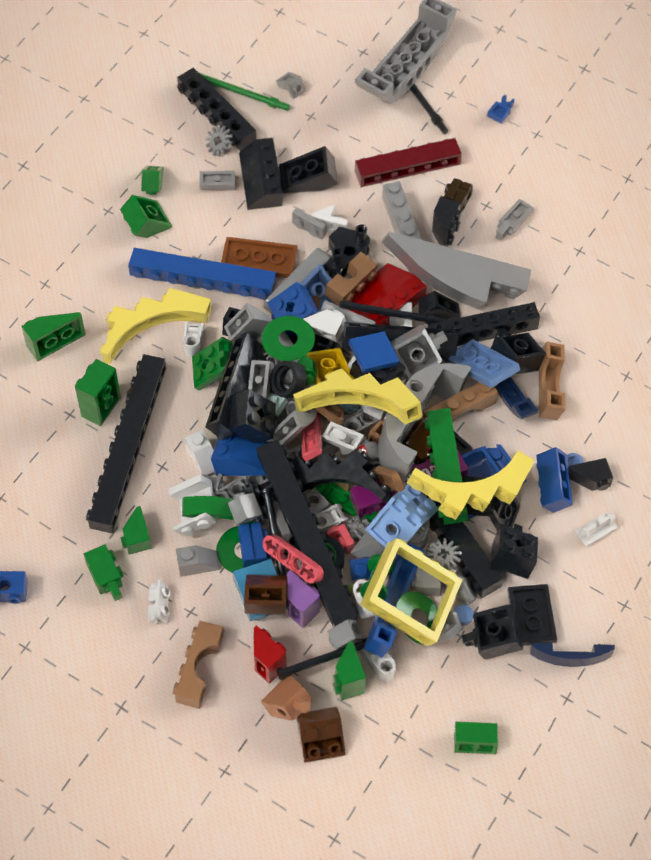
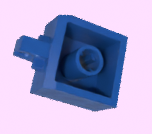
[267,282,319,337]

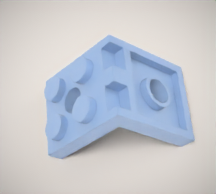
[365,484,438,556]

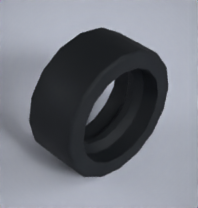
[270,361,306,399]

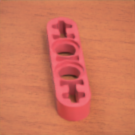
[263,535,324,583]

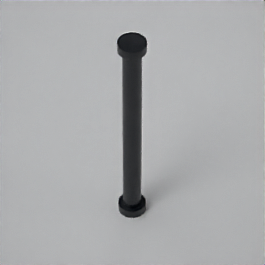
[260,488,287,576]
[276,637,367,680]

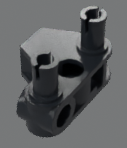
[325,224,370,279]

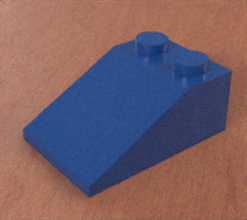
[211,434,269,476]

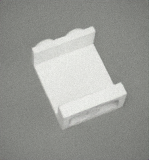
[169,474,217,536]

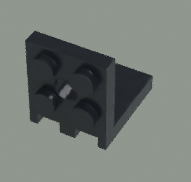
[462,476,520,531]

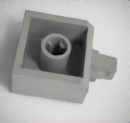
[390,324,448,379]

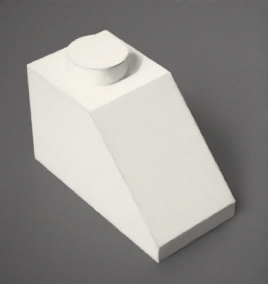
[303,309,346,342]
[185,430,215,476]

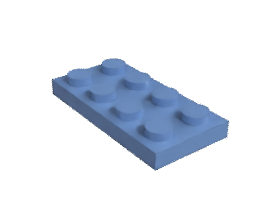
[444,339,520,388]

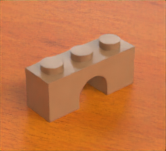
[324,252,378,306]

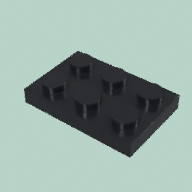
[507,584,557,646]

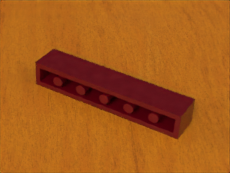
[355,138,462,187]

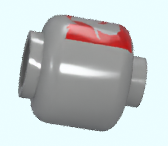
[357,439,380,469]

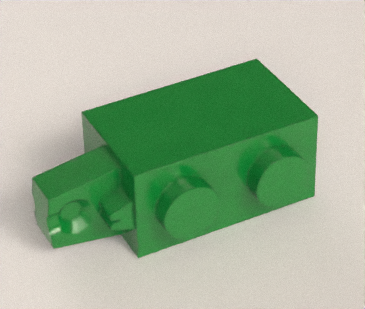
[83,544,124,601]

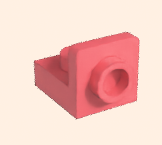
[326,524,355,555]

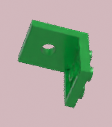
[192,337,233,390]

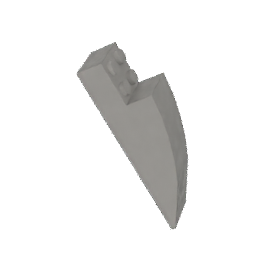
[382,231,531,309]

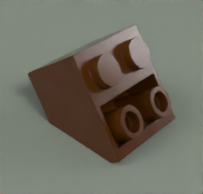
[244,575,287,615]
[297,706,346,763]

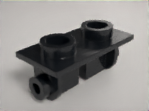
[241,481,268,523]

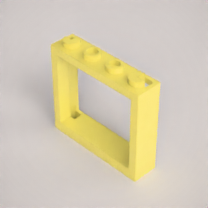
[360,538,462,646]

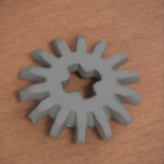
[206,125,233,157]
[425,538,462,571]

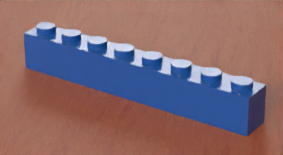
[128,248,276,300]

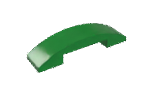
[309,483,380,522]
[182,496,255,524]

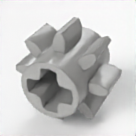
[347,516,370,540]

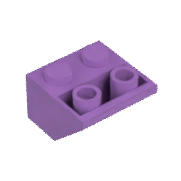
[287,570,320,628]

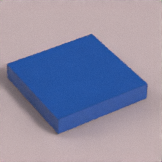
[348,331,399,373]

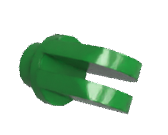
[297,356,317,385]

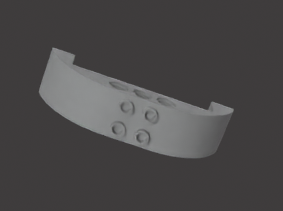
[355,0,457,103]
[224,303,317,447]
[377,363,471,484]

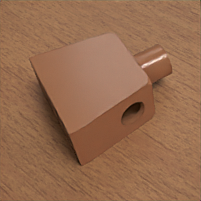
[261,675,312,721]

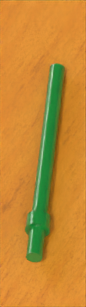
[200,73,290,111]

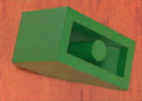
[141,166,164,195]
[120,506,152,555]

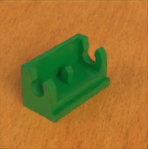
[454,721,498,754]

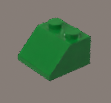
[120,195,172,238]
[332,641,366,701]

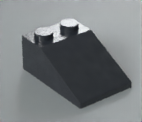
[279,146,338,193]

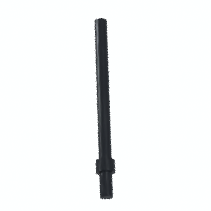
[410,83,449,134]
[339,301,448,324]

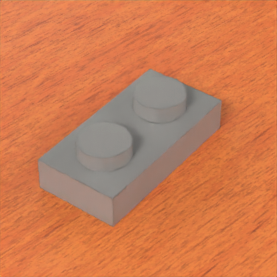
[199,171,235,190]
[292,208,326,239]

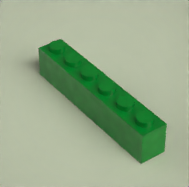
[424,408,468,525]

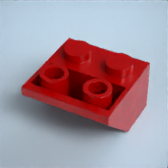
[254,625,287,684]

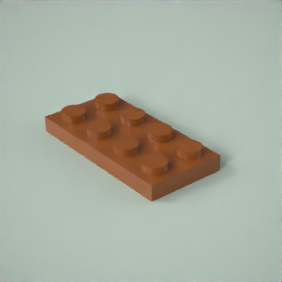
[221,237,298,278]

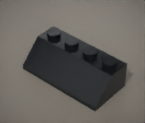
[239,138,282,210]

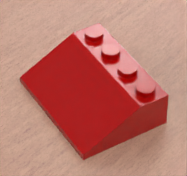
[335,263,427,325]

